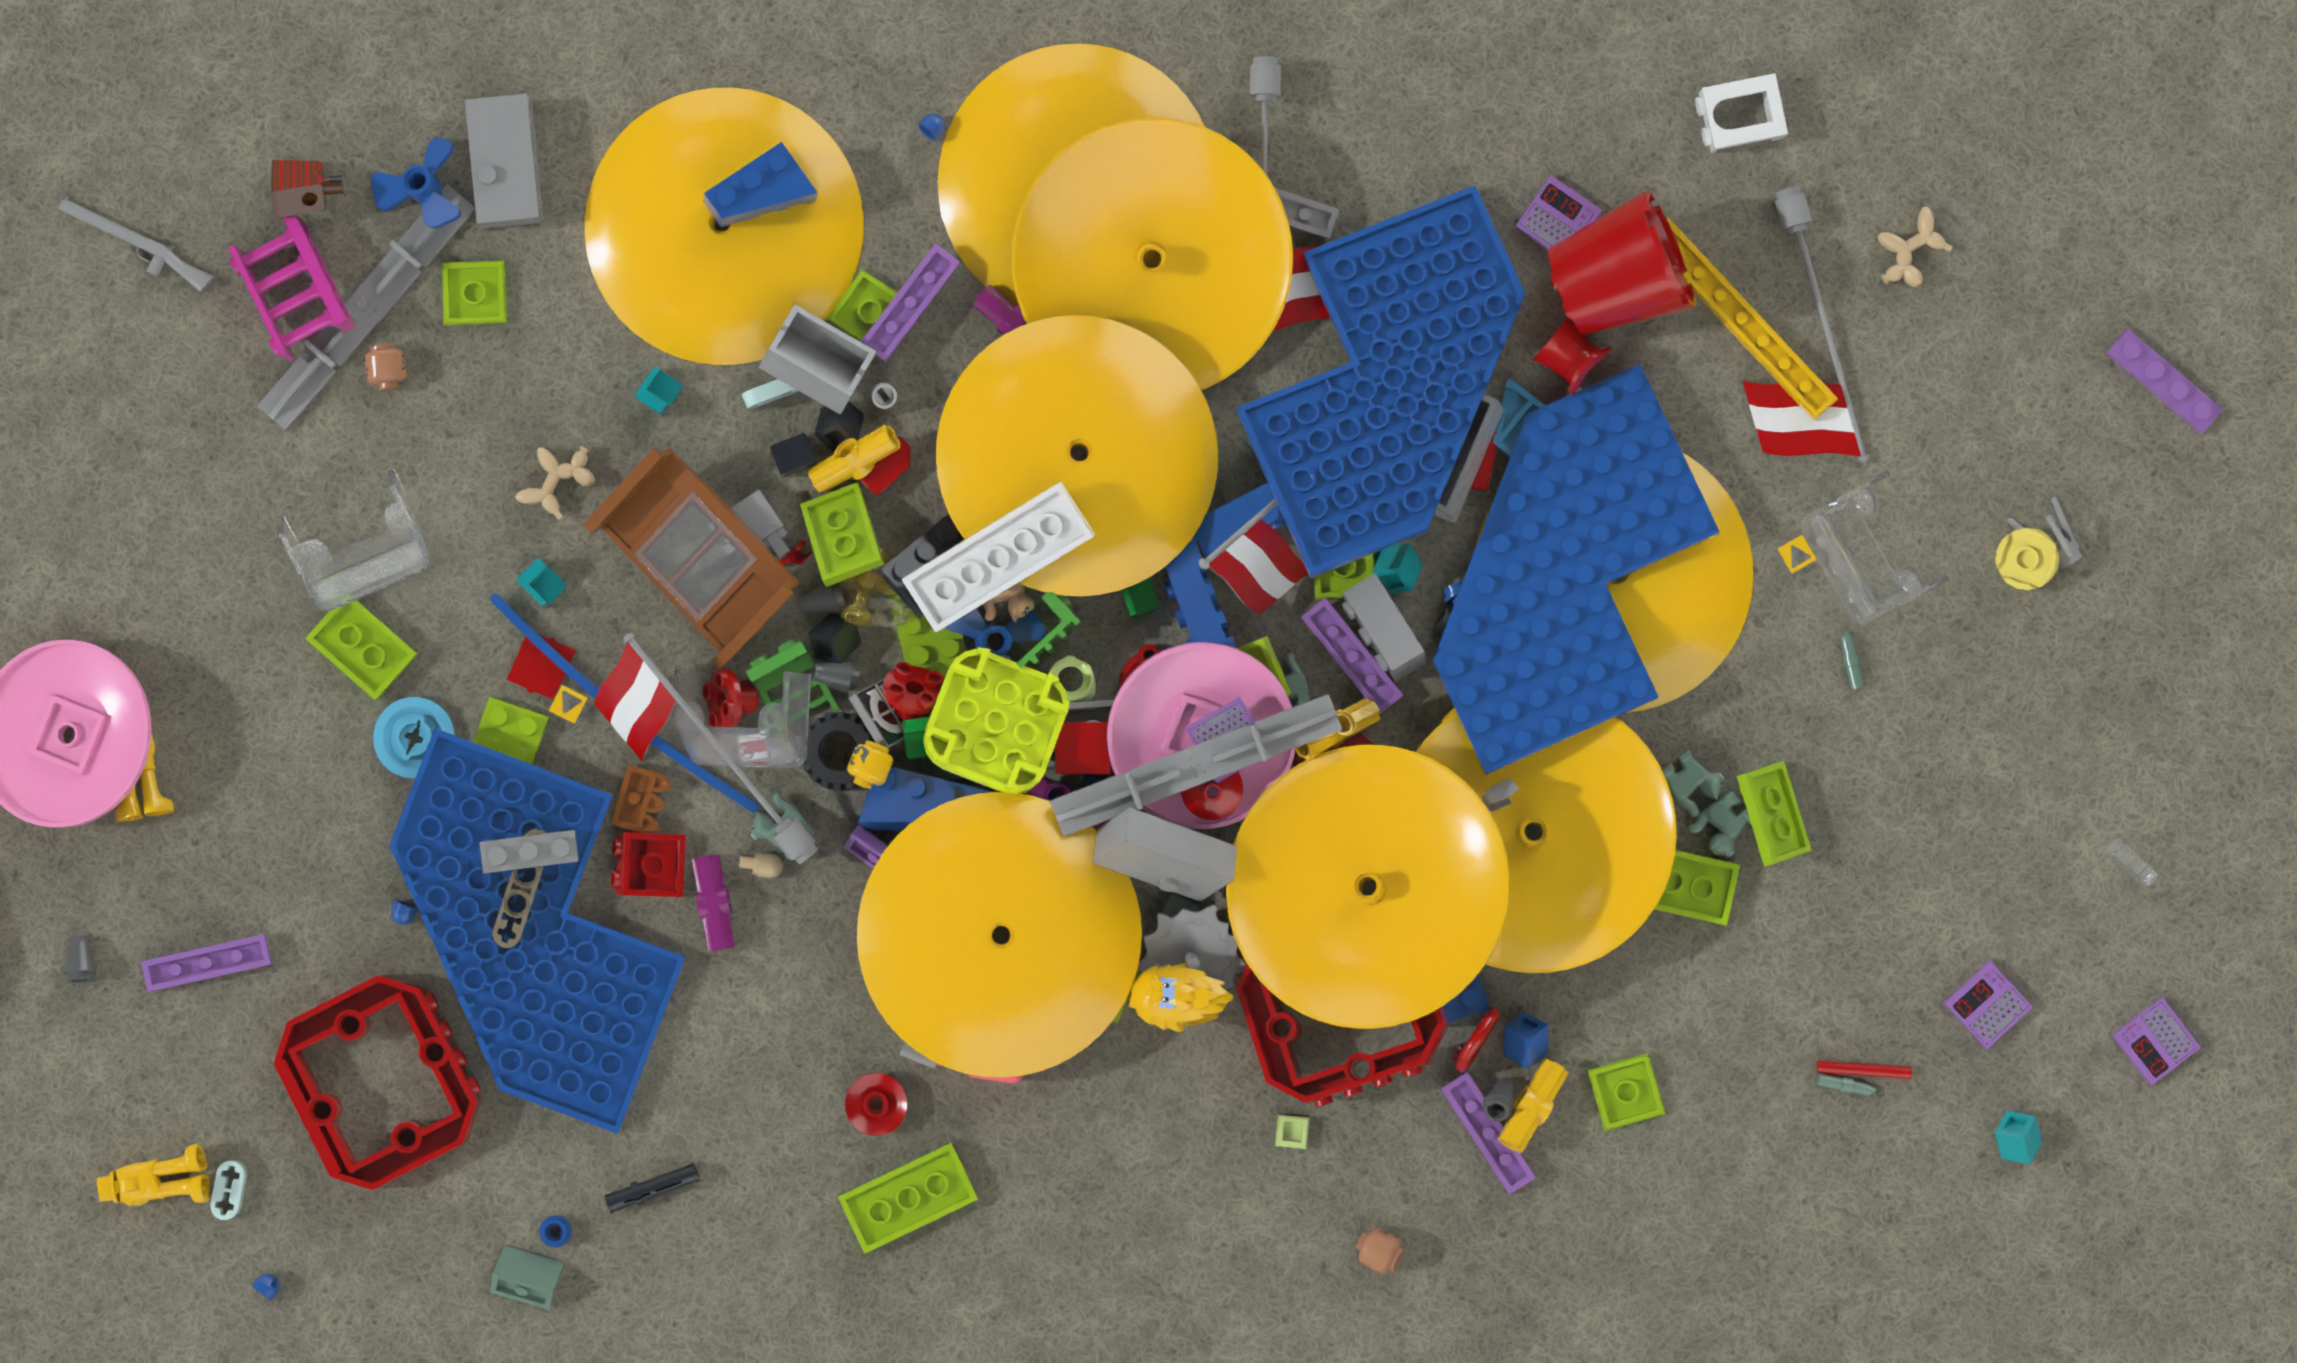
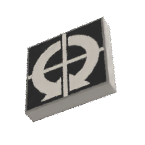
[849,679,904,748]

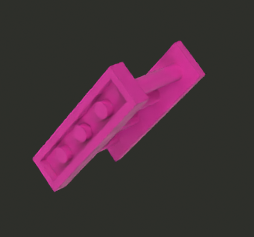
[229,215,356,362]

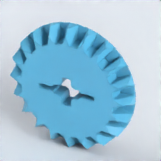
[373,697,455,779]

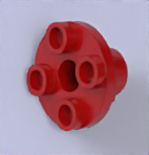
[882,662,944,720]
[702,669,759,732]

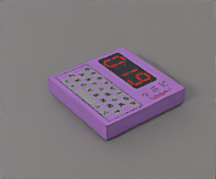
[1515,175,1602,250]
[1185,697,1261,783]
[1943,961,2033,1049]
[2111,997,2201,1086]

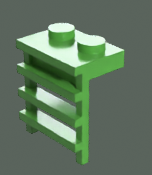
[1016,592,1082,668]
[746,639,839,738]

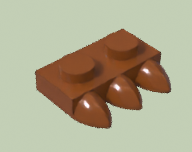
[610,764,672,833]

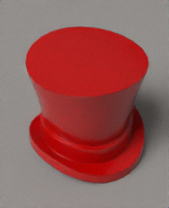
[1532,318,1613,396]

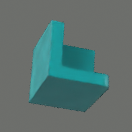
[634,365,683,416]
[1373,543,1423,594]
[516,558,567,608]
[1995,1111,2042,1164]

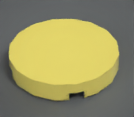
[1995,528,2060,590]

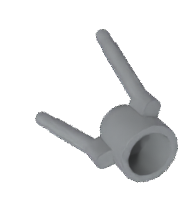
[2007,497,2082,569]

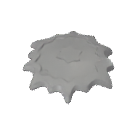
[1137,905,1247,990]

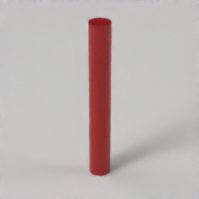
[1817,1060,1912,1079]

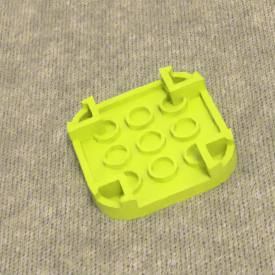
[923,647,1070,794]

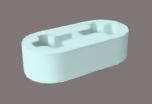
[742,379,798,410]
[210,1160,247,1220]

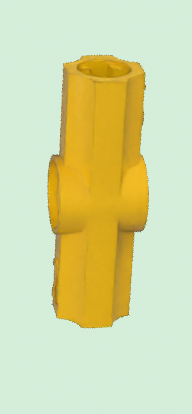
[808,425,900,493]
[1295,698,1381,760]
[1497,1059,1569,1153]

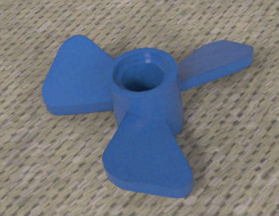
[371,138,461,229]
[946,608,1045,656]

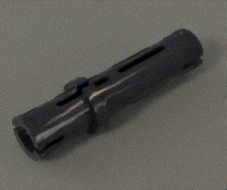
[604,1162,700,1214]

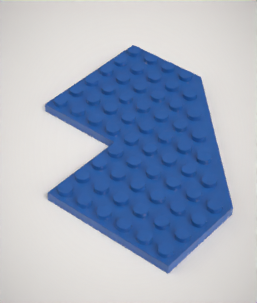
[1236,185,1525,578]
[1433,364,1720,775]
[389,728,686,1134]

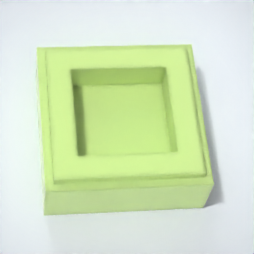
[1275,1114,1310,1149]

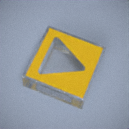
[1774,533,1818,576]
[547,683,590,725]

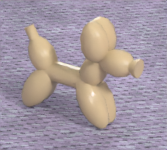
[1878,206,1953,287]
[515,446,595,520]

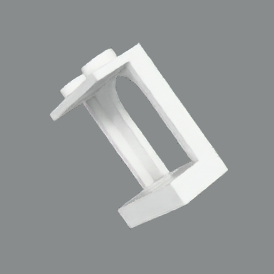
[1695,73,1788,153]

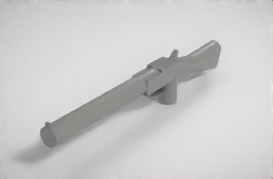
[59,196,215,293]

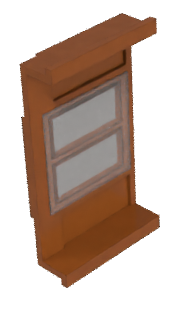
[583,448,800,670]

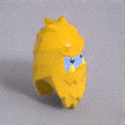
[1127,963,1233,1032]

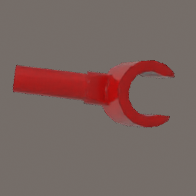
[778,540,812,566]

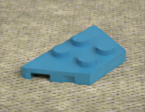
[1493,378,1545,459]

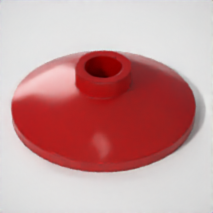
[1181,771,1244,820]
[845,1073,908,1136]

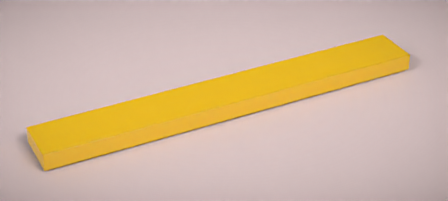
[1667,218,1838,421]

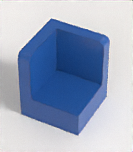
[1504,1012,1548,1069]

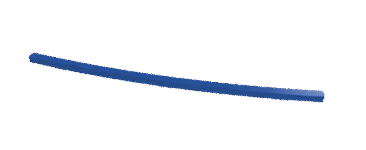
[489,593,760,814]

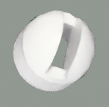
[871,383,897,409]

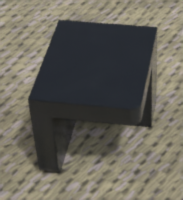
[814,401,864,452]
[770,433,817,477]
[808,613,861,664]

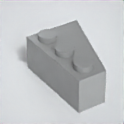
[1342,573,1426,683]

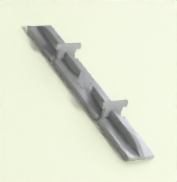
[257,184,475,431]
[1050,694,1343,837]

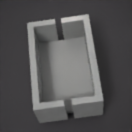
[759,305,877,415]

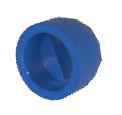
[918,113,945,141]
[391,900,418,925]
[251,1274,280,1301]

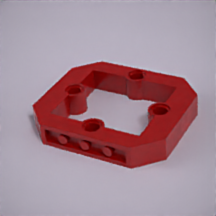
[1236,964,1449,1108]
[273,975,482,1190]

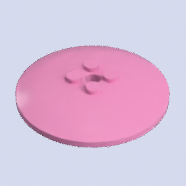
[0,640,152,828]
[1107,642,1295,829]

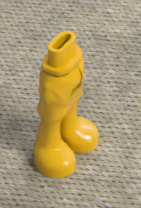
[115,734,175,822]
[97,1143,210,1206]

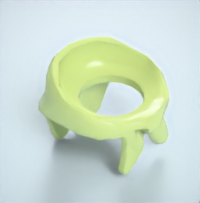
[1048,655,1096,702]

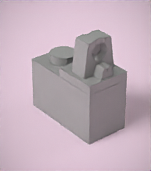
[707,489,790,559]

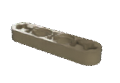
[493,829,547,948]

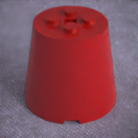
[1548,190,1696,335]

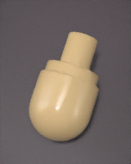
[739,852,783,878]

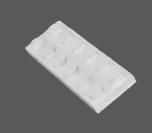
[902,481,1095,632]

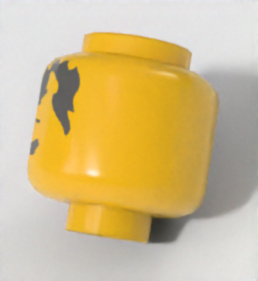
[847,740,893,790]

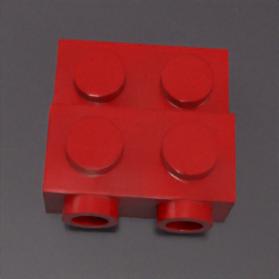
[610,832,686,897]

